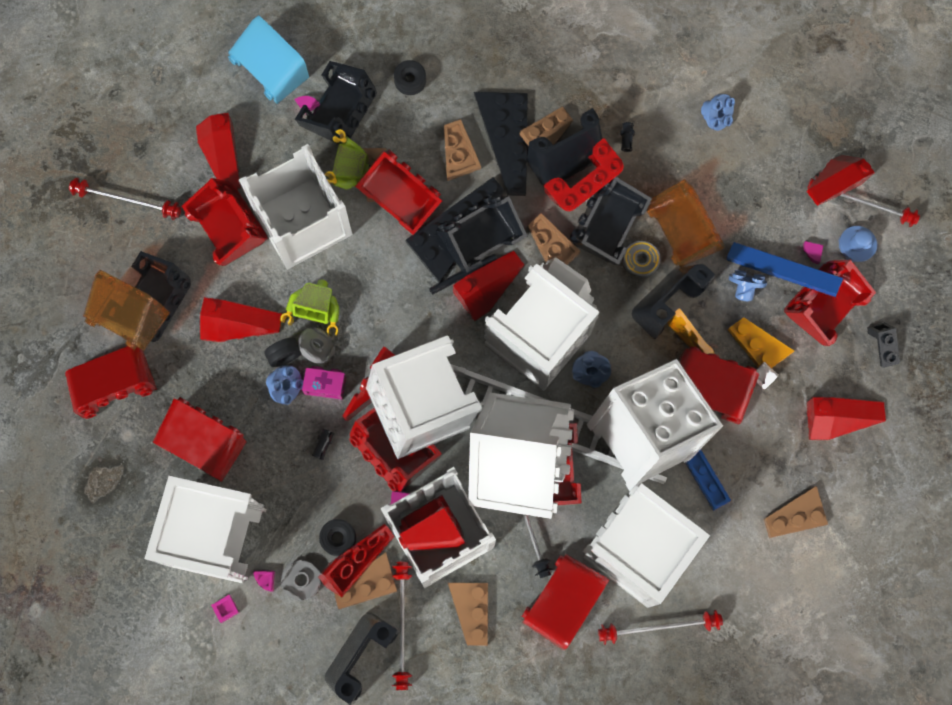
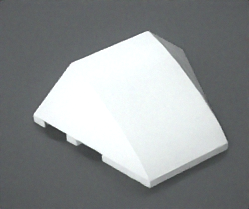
[540,257,597,309]

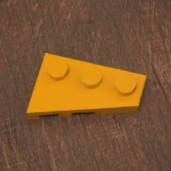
[667,308,714,354]
[728,317,794,368]

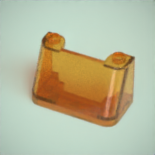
[646,179,725,267]
[83,270,170,351]

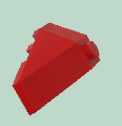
[196,113,241,189]
[806,155,875,206]
[453,250,524,321]
[200,297,282,343]
[343,346,396,422]
[807,397,886,440]
[318,524,394,598]

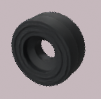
[394,60,426,95]
[264,337,302,367]
[319,519,356,556]

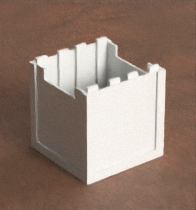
[239,144,353,270]
[484,264,599,391]
[366,335,484,459]
[587,359,723,491]
[468,393,574,519]
[380,467,496,589]
[144,476,267,583]
[583,483,710,608]

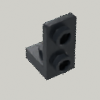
[867,322,900,368]

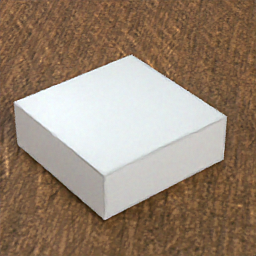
[757,362,778,390]

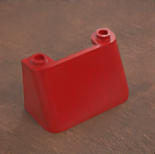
[182,178,268,266]
[784,260,876,346]
[398,495,465,551]
[521,554,609,650]

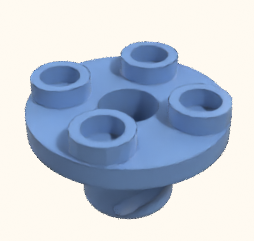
[701,94,735,131]
[839,226,877,262]
[729,270,767,302]
[572,351,611,388]
[266,365,304,405]

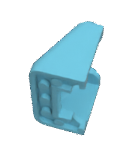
[228,15,309,104]

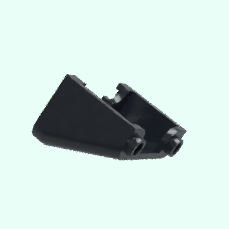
[527,108,603,186]

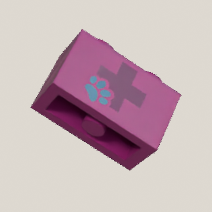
[302,366,346,400]

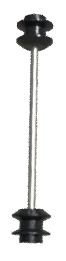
[523,514,554,579]

